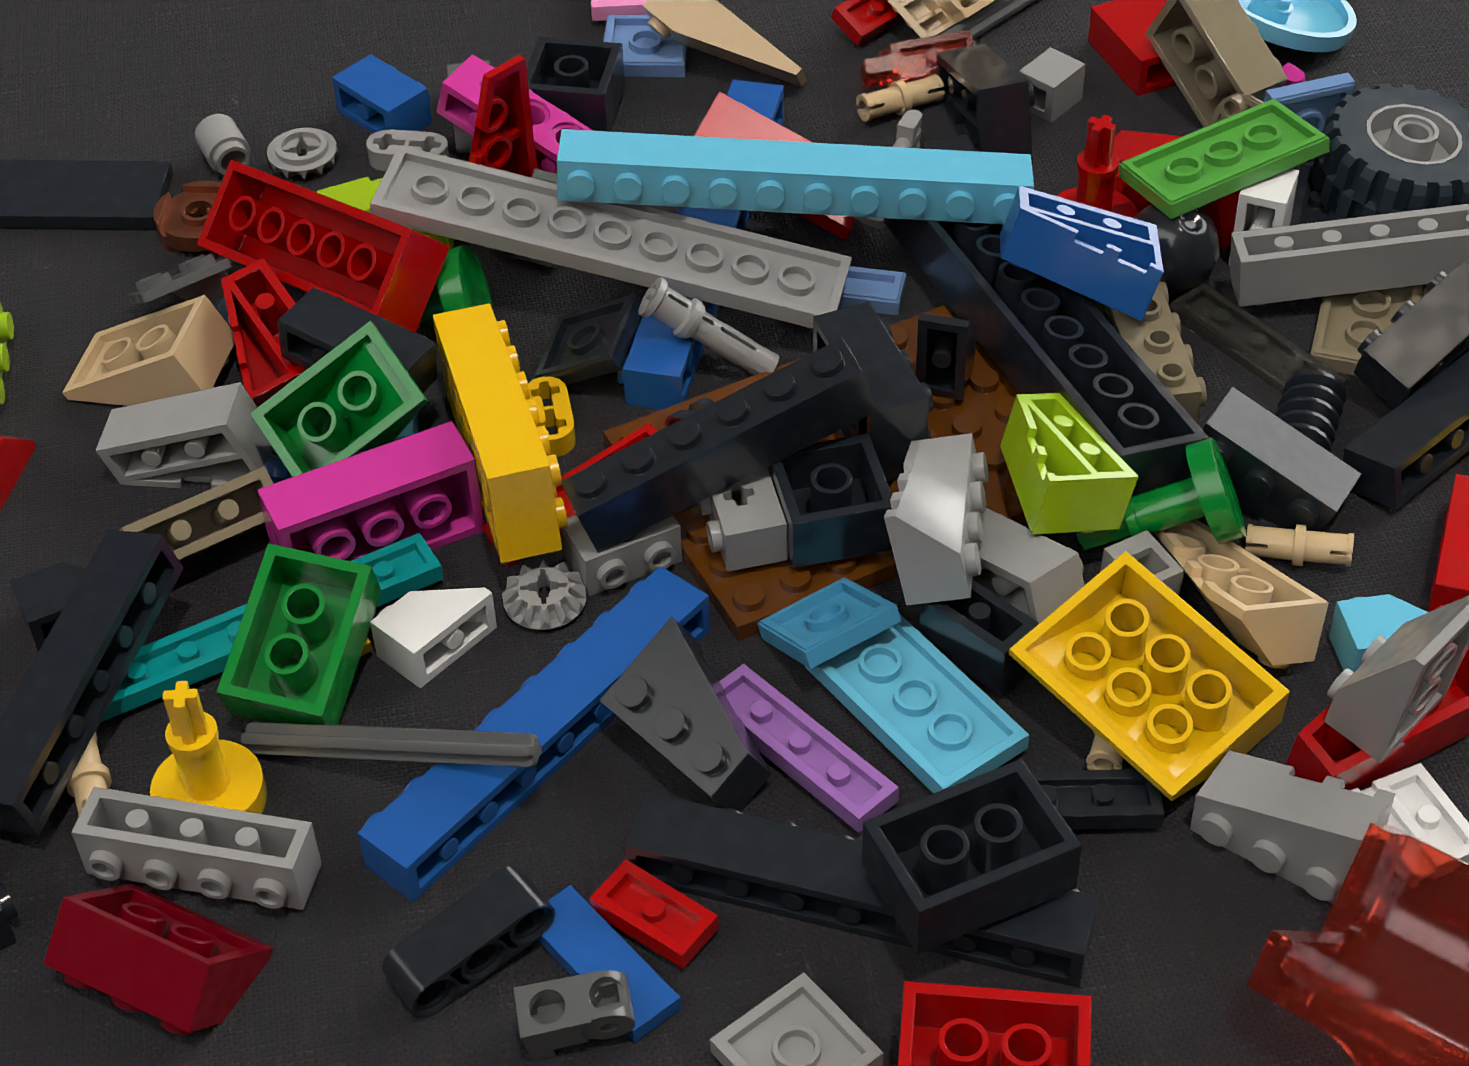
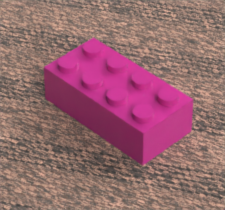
[257,421,485,561]

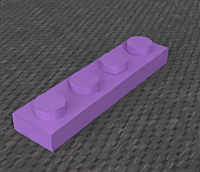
[720,664,899,833]

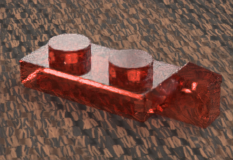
[859,30,975,88]

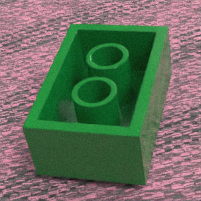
[216,543,382,725]

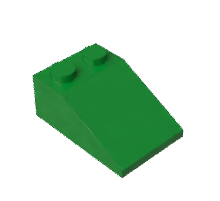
[250,321,428,477]

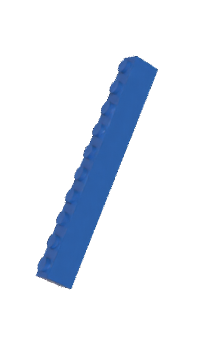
[617,80,784,410]

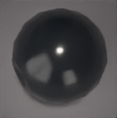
[1133,204,1220,295]

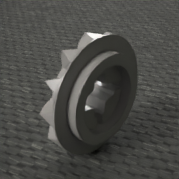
[267,128,338,179]
[502,560,586,630]

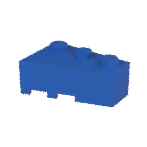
[1000,186,1164,321]

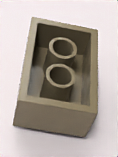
[1145,0,1288,127]

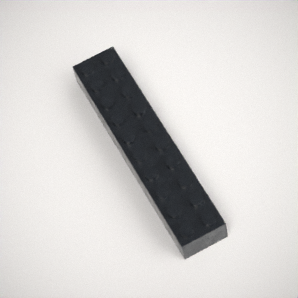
[883,218,1209,496]

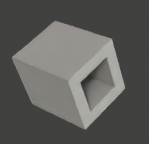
[1019,47,1086,123]

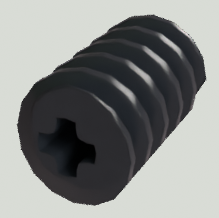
[1275,370,1347,453]

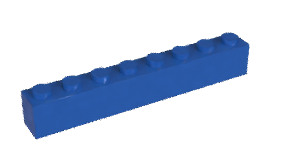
[357,566,711,902]

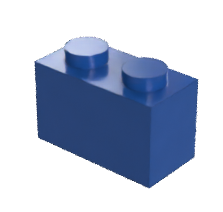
[332,54,432,134]

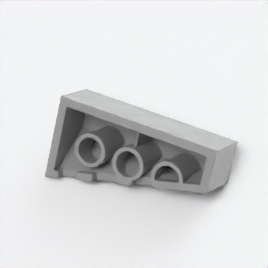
[884,433,989,605]

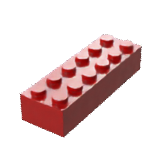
[197,159,450,333]

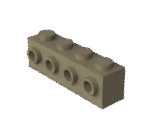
[1093,282,1207,423]

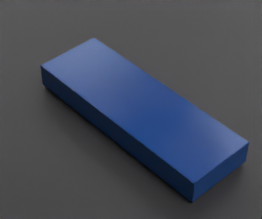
[537,885,681,1043]

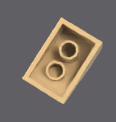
[62,295,235,406]

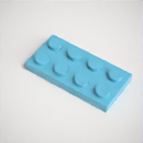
[805,613,1029,794]

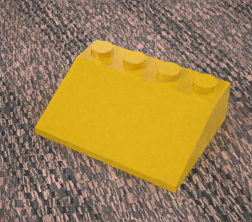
[1009,551,1290,801]

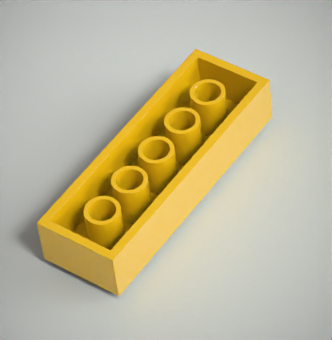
[433,303,568,563]

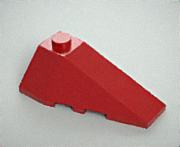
[469,55,537,245]

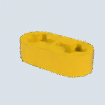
[528,377,576,457]

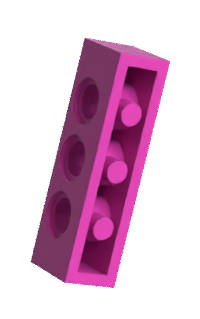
[436,54,593,174]

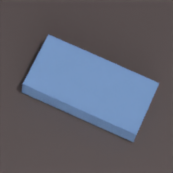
[838,266,906,315]

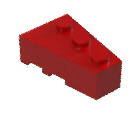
[221,258,307,408]

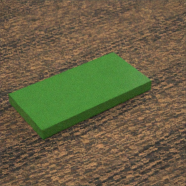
[1119,99,1330,219]

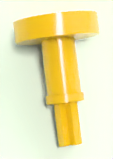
[150,681,267,814]

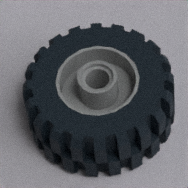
[1311,84,1469,220]

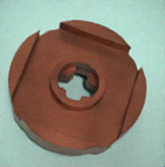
[153,181,222,254]

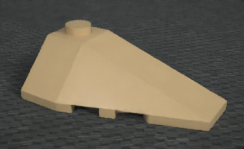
[642,0,808,87]
[1154,520,1329,669]

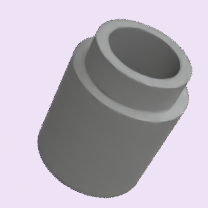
[194,114,250,175]

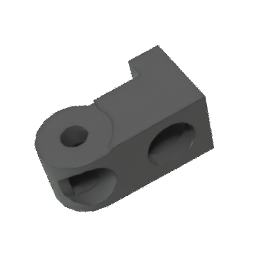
[513,970,635,1062]

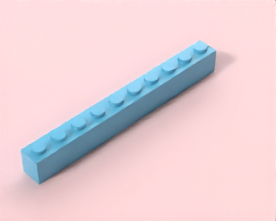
[557,129,1034,224]

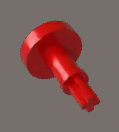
[1057,115,1138,218]

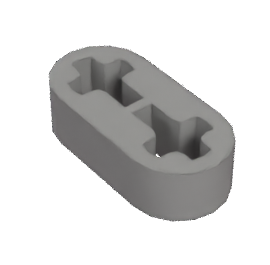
[366,130,450,171]

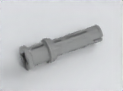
[638,277,779,375]

